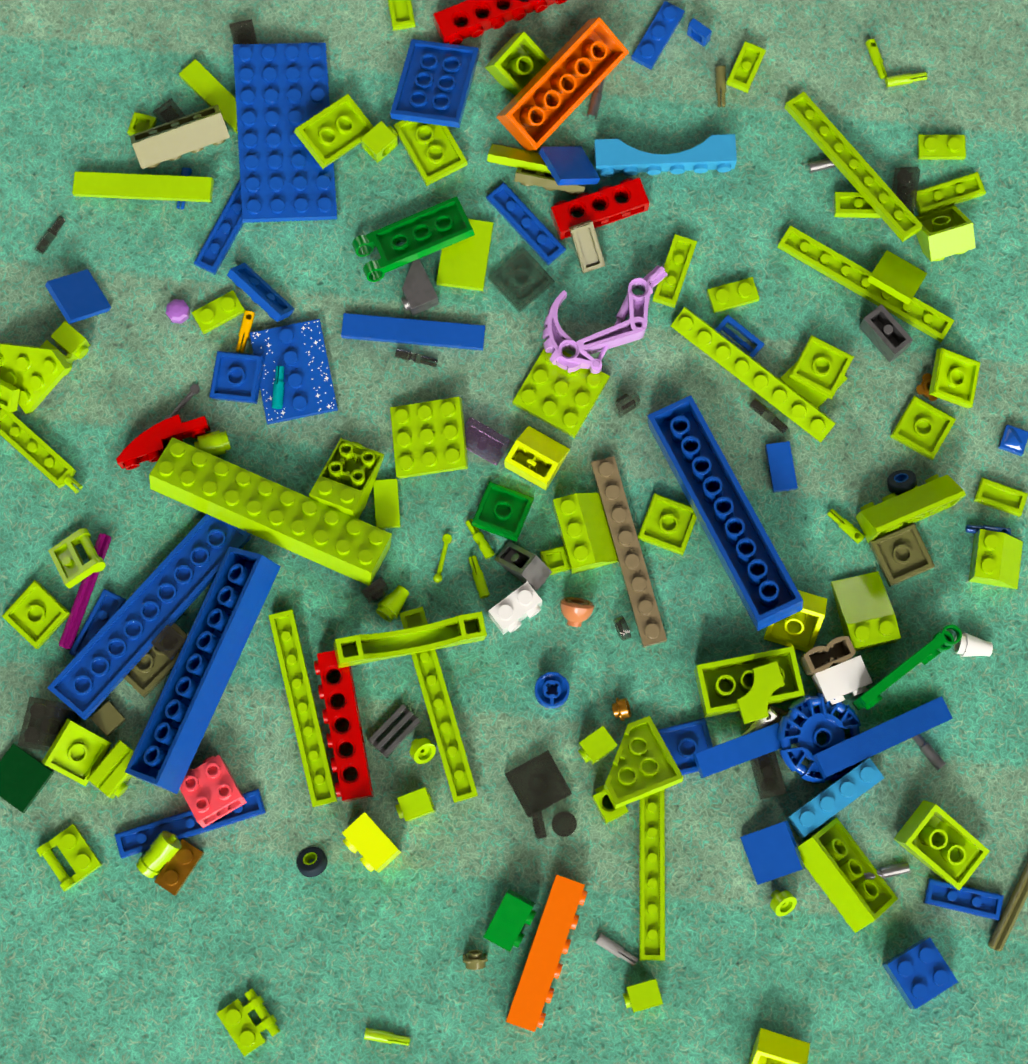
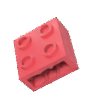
[180,755,247,828]

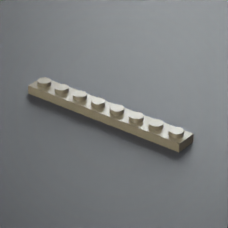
[591,456,667,648]

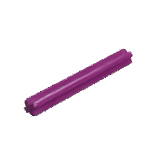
[59,533,111,649]

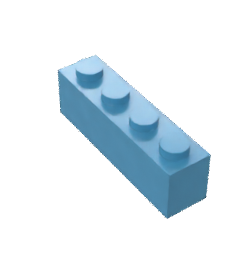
[786,758,884,838]

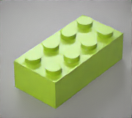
[694,646,805,718]

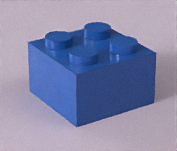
[882,937,958,1009]

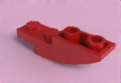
[116,414,211,470]

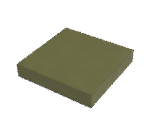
[869,523,935,587]

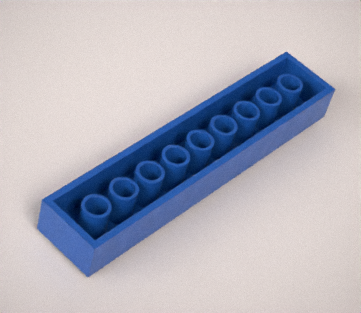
[647,395,803,631]
[125,546,281,794]

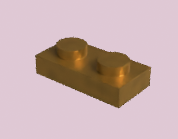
[154,839,204,896]

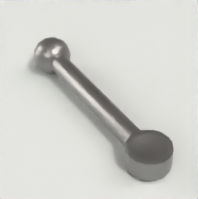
[164,384,200,420]

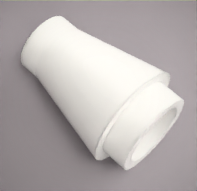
[954,633,993,657]

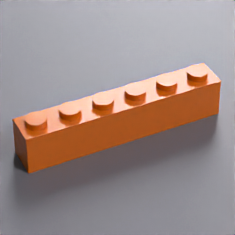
[506,874,588,1032]

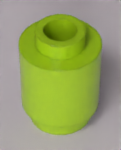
[194,430,231,456]

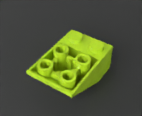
[309,438,384,519]

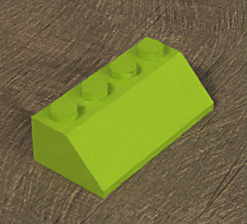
[856,474,966,543]
[797,817,898,933]

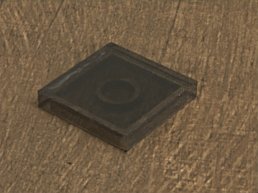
[488,248,555,313]
[505,750,572,818]

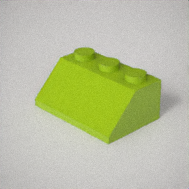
[552,493,618,574]

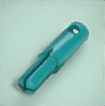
[272,366,284,409]

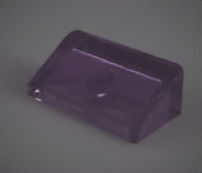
[464,417,511,466]

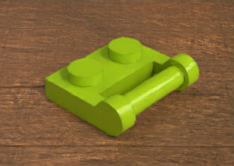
[48,528,106,589]
[36,824,102,892]

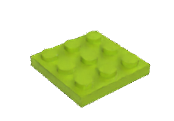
[512,349,610,438]
[390,397,468,479]

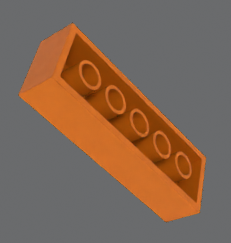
[496,17,629,151]

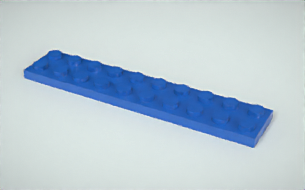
[47,514,252,721]

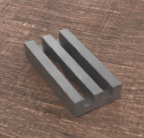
[369,704,421,758]

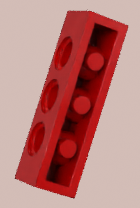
[551,177,649,240]

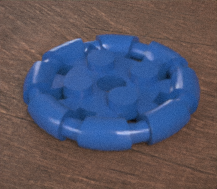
[777,693,861,783]

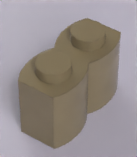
[799,636,856,676]

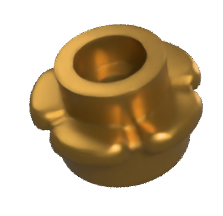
[612,697,631,721]

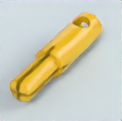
[236,310,255,353]

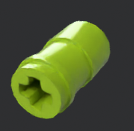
[136,831,182,878]

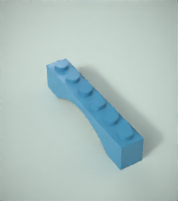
[594,134,737,177]

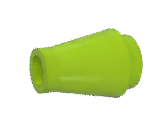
[376,585,410,622]

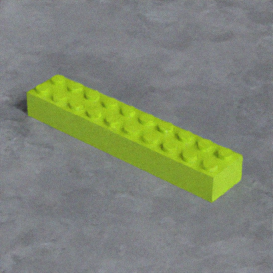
[149,437,392,586]

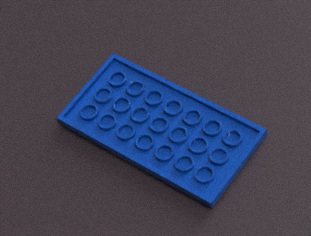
[233,43,337,223]

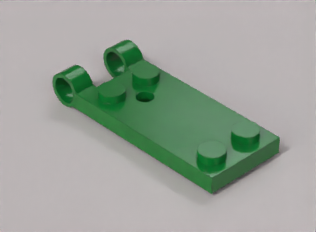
[352,196,475,282]
[852,625,962,711]

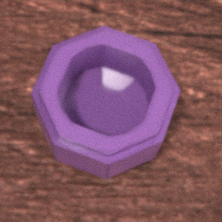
[166,299,190,324]

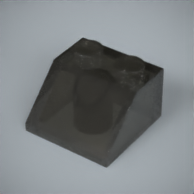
[18,696,82,752]

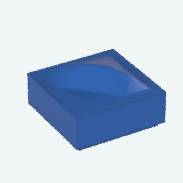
[687,18,712,47]
[998,425,1028,456]

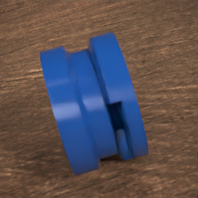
[535,672,570,709]

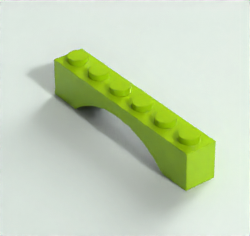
[334,611,487,668]

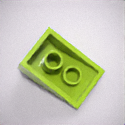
[484,32,550,96]
[830,571,901,651]
[894,800,990,891]

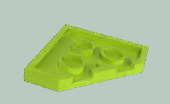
[0,343,71,414]
[604,716,684,809]

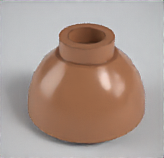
[560,597,594,627]

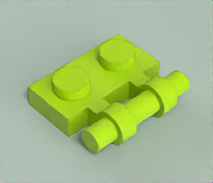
[216,988,280,1057]

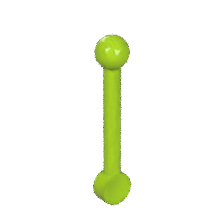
[433,534,452,583]

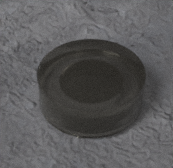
[613,615,632,641]
[552,811,577,837]

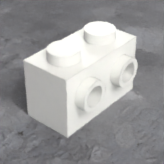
[488,581,542,635]
[812,655,873,705]

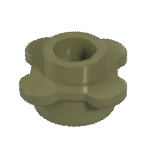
[463,950,488,970]

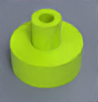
[409,738,436,764]
[770,890,797,917]

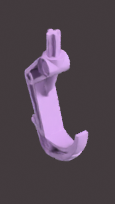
[542,265,668,374]

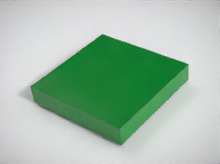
[472,481,534,542]

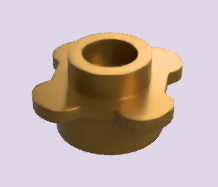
[916,373,937,401]

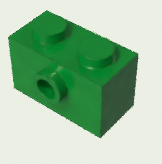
[483,889,537,952]

